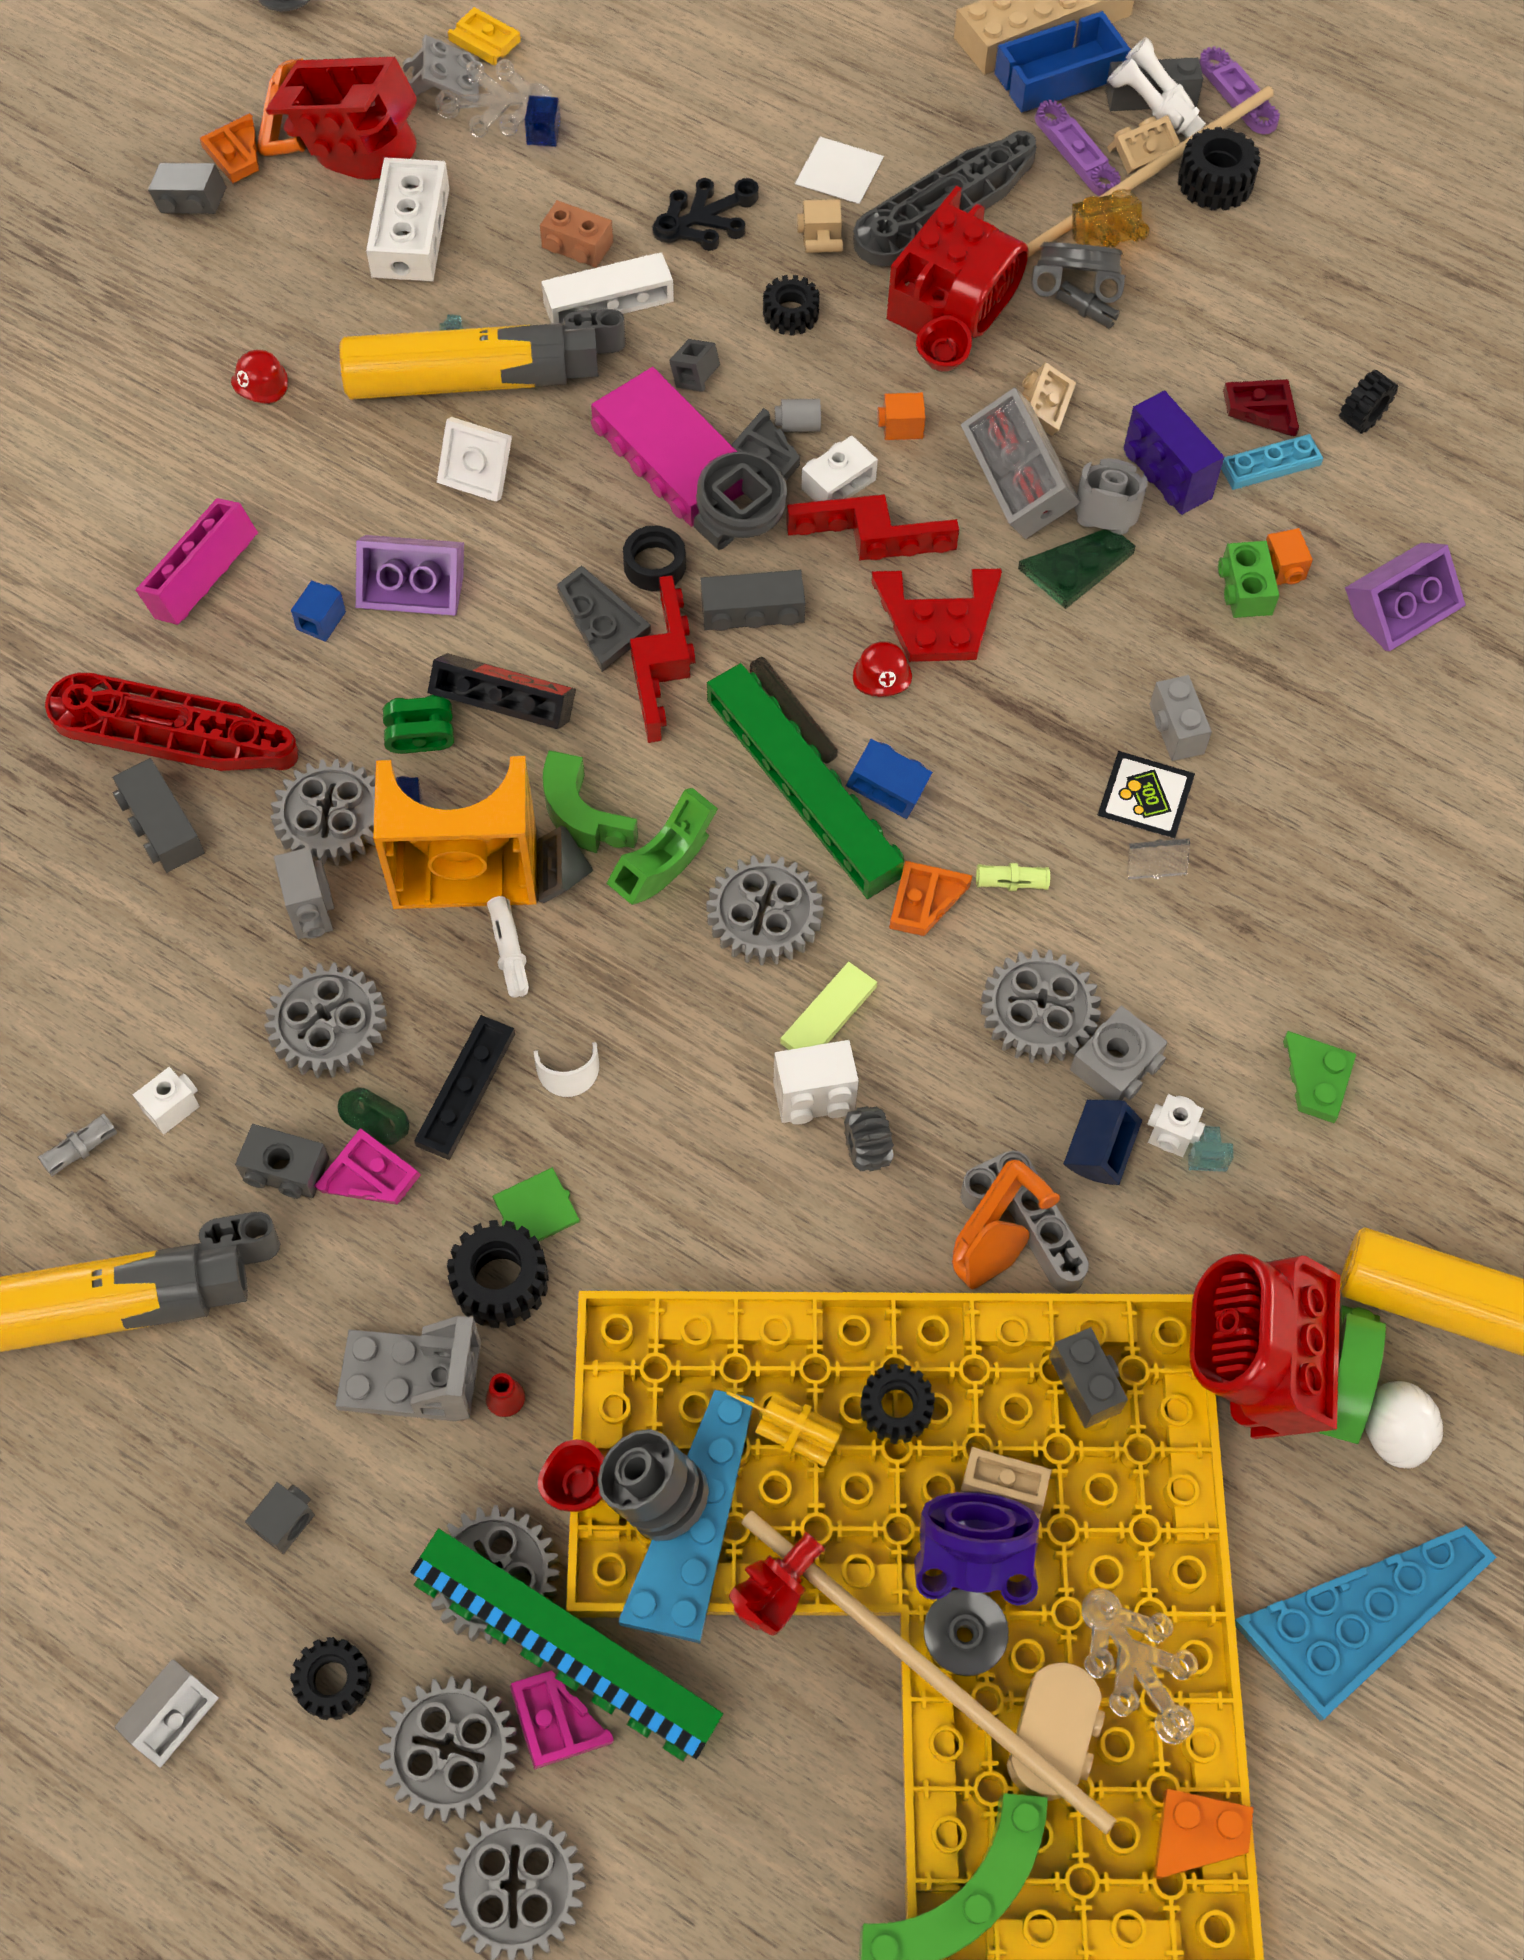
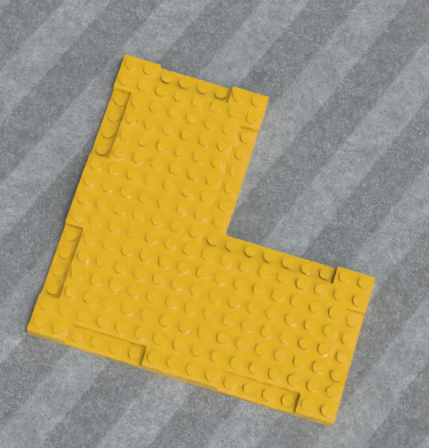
[566,1291,1264,1960]

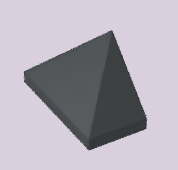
[538,826,593,903]

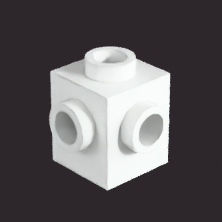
[1147,1094,1205,1157]

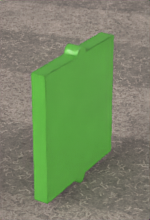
[492,1167,580,1241]

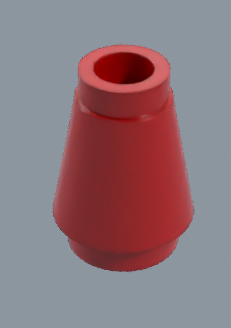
[486,1373,525,1417]

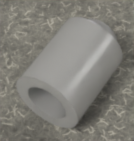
[775,399,821,432]

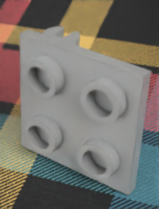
[403,35,479,104]

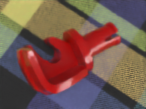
[729,1531,826,1636]

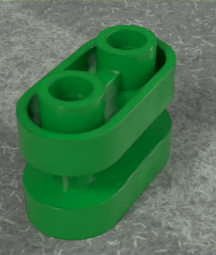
[382,695,454,754]

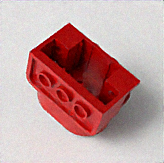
[265,56,417,180]
[886,186,1029,338]
[1189,1253,1341,1439]

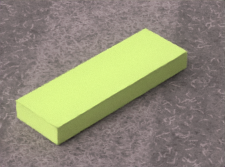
[780,961,877,1050]

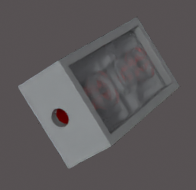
[961,387,1081,539]

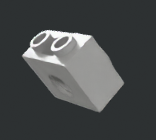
[274,847,335,939]
[1070,1005,1168,1100]

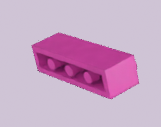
[135,498,258,625]

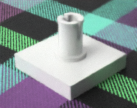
[437,417,512,502]

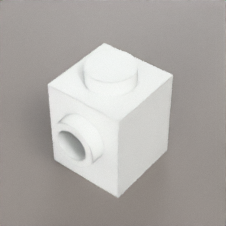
[133,1067,200,1135]

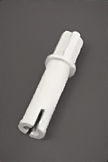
[487,896,529,998]

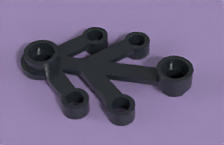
[652,178,759,251]

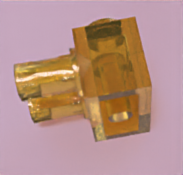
[1072,189,1150,248]

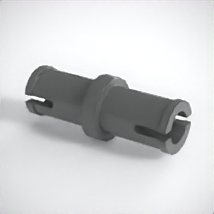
[1056,281,1120,329]

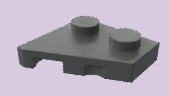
[731,408,800,482]

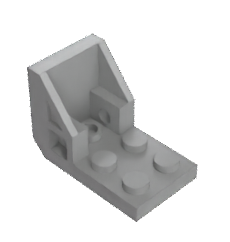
[335,1316,481,1421]

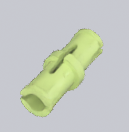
[976,863,1050,891]

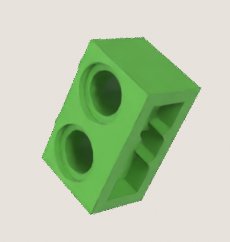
[1218,541,1280,618]

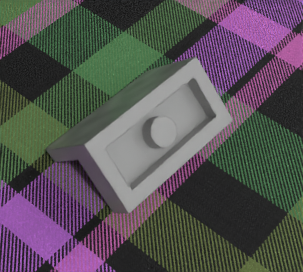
[115,1659,219,1768]

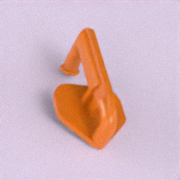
[257,58,305,156]
[952,1160,1060,1290]

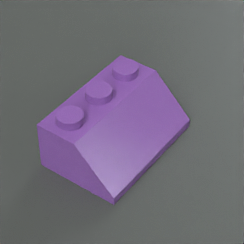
[356,535,464,616]
[1345,543,1466,651]

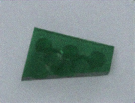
[1018,529,1136,609]

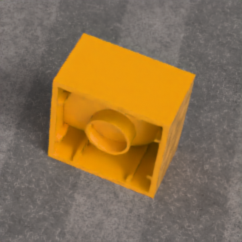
[373,756,537,909]

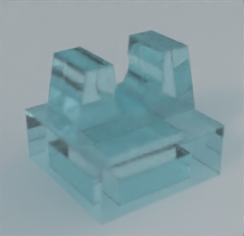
[1188,1126,1234,1172]

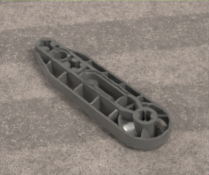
[853,130,1037,266]

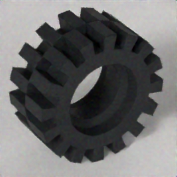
[763,275,820,335]
[1339,370,1398,434]
[860,1364,935,1444]
[290,1637,371,1720]

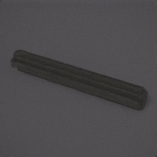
[750,657,838,764]

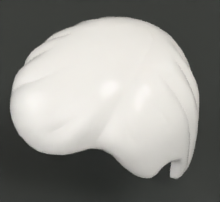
[1365,1381,1443,1469]

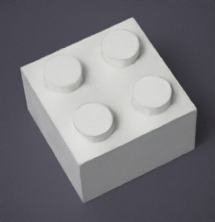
[773,1040,859,1124]

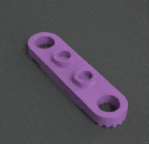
[1200,46,1280,134]
[1035,100,1121,196]

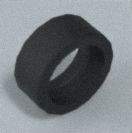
[623,525,686,591]

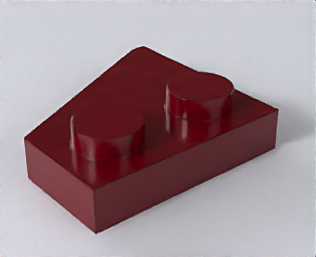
[1223,379,1299,436]

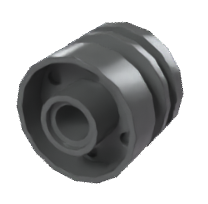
[598,1429,709,1541]

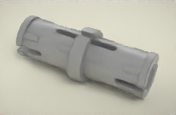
[38,1114,117,1177]

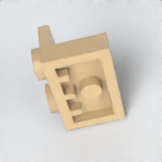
[1107,115,1180,174]
[1022,362,1076,436]

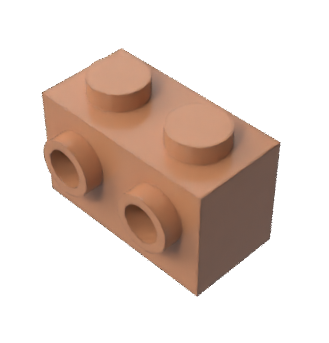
[540,200,613,268]

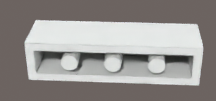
[541,252,674,325]

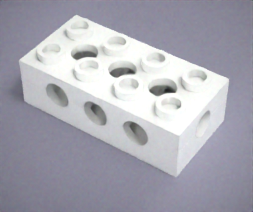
[366,157,449,281]

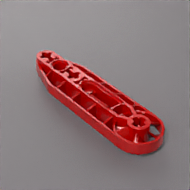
[45,672,299,771]

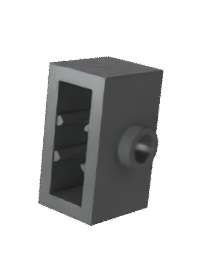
[148,163,226,214]
[1049,1327,1128,1429]

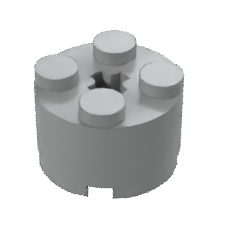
[1074,458,1148,535]

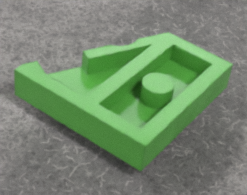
[1283,1031,1356,1123]

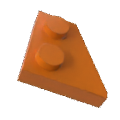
[200,113,259,183]
[889,861,973,936]
[1154,1789,1254,1879]

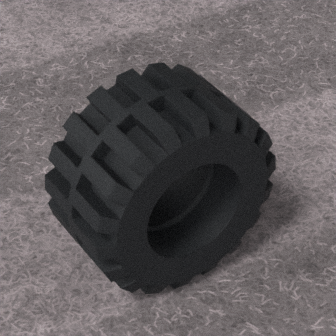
[1178,127,1261,211]
[447,1220,549,1328]

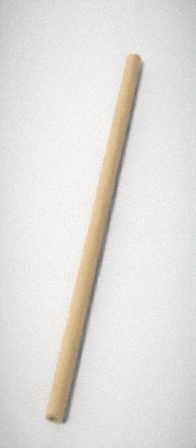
[1027,86,1274,258]
[742,1511,1117,1835]

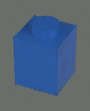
[291,580,346,642]

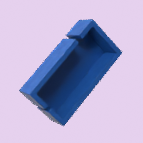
[994,11,1131,113]

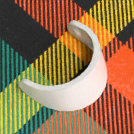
[534,1042,599,1097]

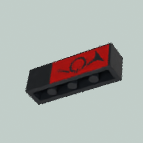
[427,653,576,729]

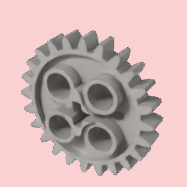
[271,759,375,866]
[706,854,823,965]
[981,949,1101,1064]
[265,962,387,1078]
[431,1505,560,1644]
[378,1676,519,1823]
[443,1811,586,1960]

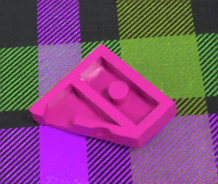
[314,1128,421,1205]
[510,1670,614,1770]

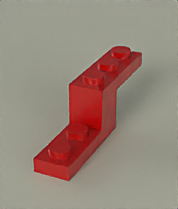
[786,494,959,561]
[630,575,696,743]

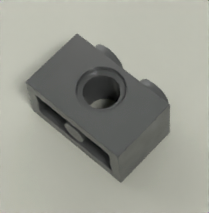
[235,1124,329,1199]

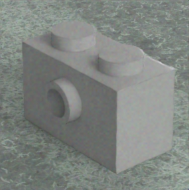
[1149,675,1212,761]

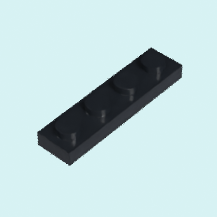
[414,1015,515,1160]

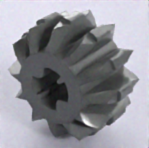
[844,1106,894,1172]

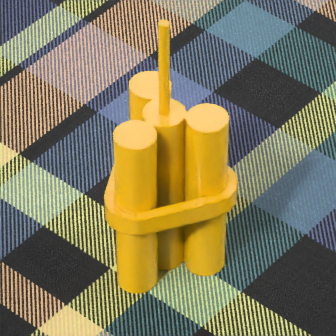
[726,1390,843,1467]

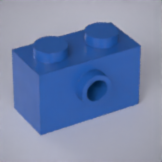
[846,739,933,820]

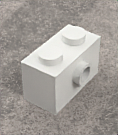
[801,435,878,502]

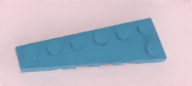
[619,1390,754,1643]

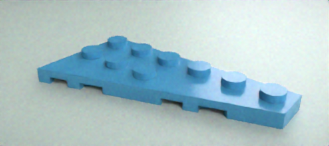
[1235,1526,1497,1722]

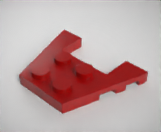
[871,568,1002,662]

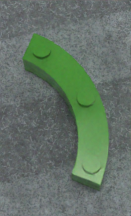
[859,1793,1048,1960]

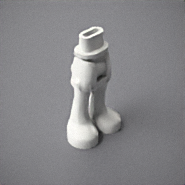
[1107,37,1206,138]

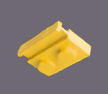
[447,7,521,66]

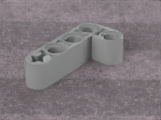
[960,1150,1089,1294]

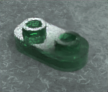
[337,1087,409,1145]

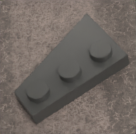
[557,565,651,672]

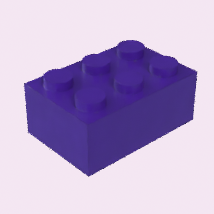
[1123,390,1224,515]

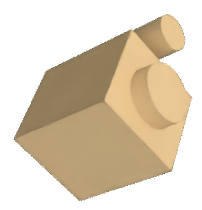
[797,199,843,253]

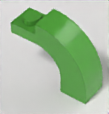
[542,750,638,853]
[606,788,718,905]
[1319,1305,1386,1444]

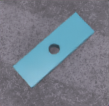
[1221,434,1323,490]

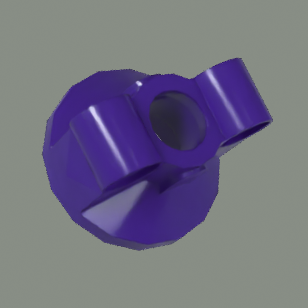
[914,1492,1040,1605]

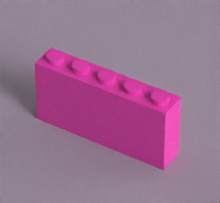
[591,367,744,527]

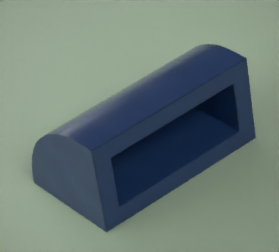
[1063,1100,1142,1185]

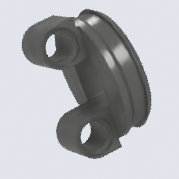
[1031,242,1126,303]
[694,452,787,550]

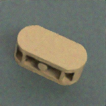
[1007,1663,1105,1800]

